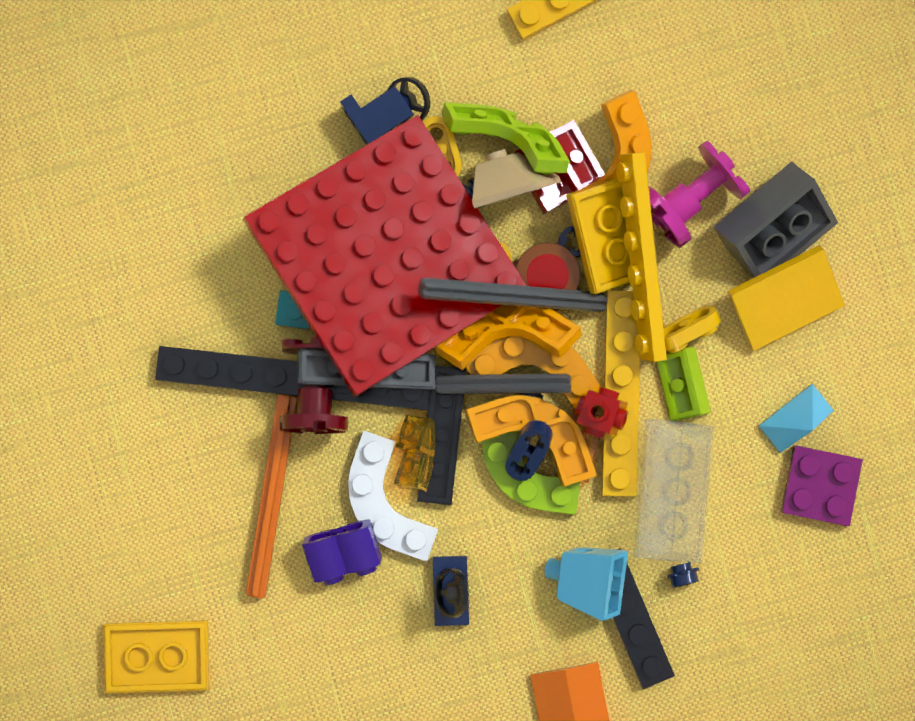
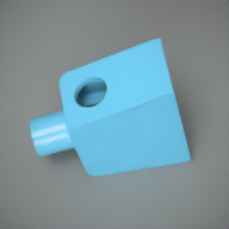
[545,547,628,621]

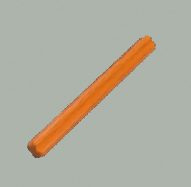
[246,395,297,598]

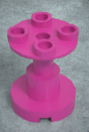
[649,141,750,249]

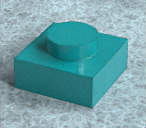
[275,290,310,330]

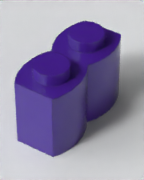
[302,519,382,585]

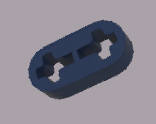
[505,420,553,481]

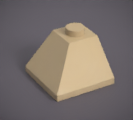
[472,149,561,208]

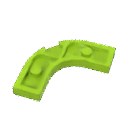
[442,102,570,175]
[482,399,580,515]

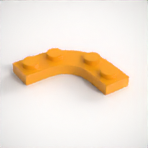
[579,90,652,190]
[435,305,582,370]
[465,336,600,409]
[465,395,597,487]

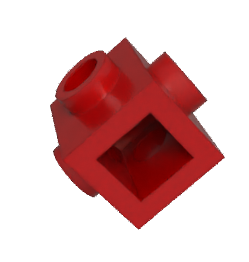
[575,386,628,439]

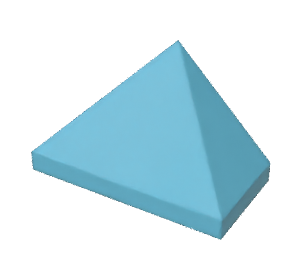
[759,384,834,453]

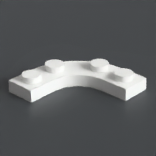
[348,430,438,561]

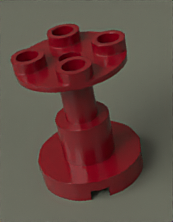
[280,337,349,434]

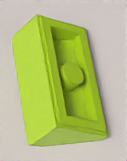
[656,347,711,422]

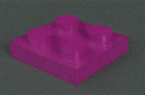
[780,445,863,526]

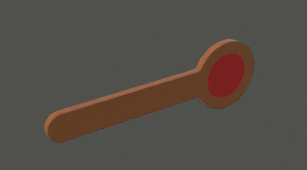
[516,242,580,290]

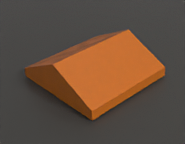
[530,662,609,721]

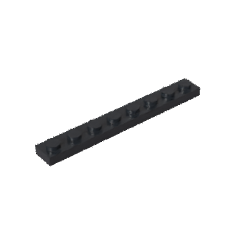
[155,346,430,411]

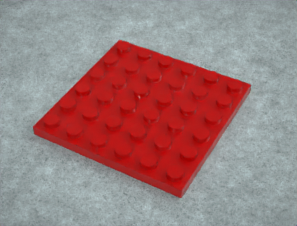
[243,115,527,397]

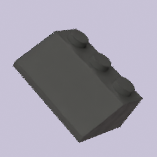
[714,161,838,278]

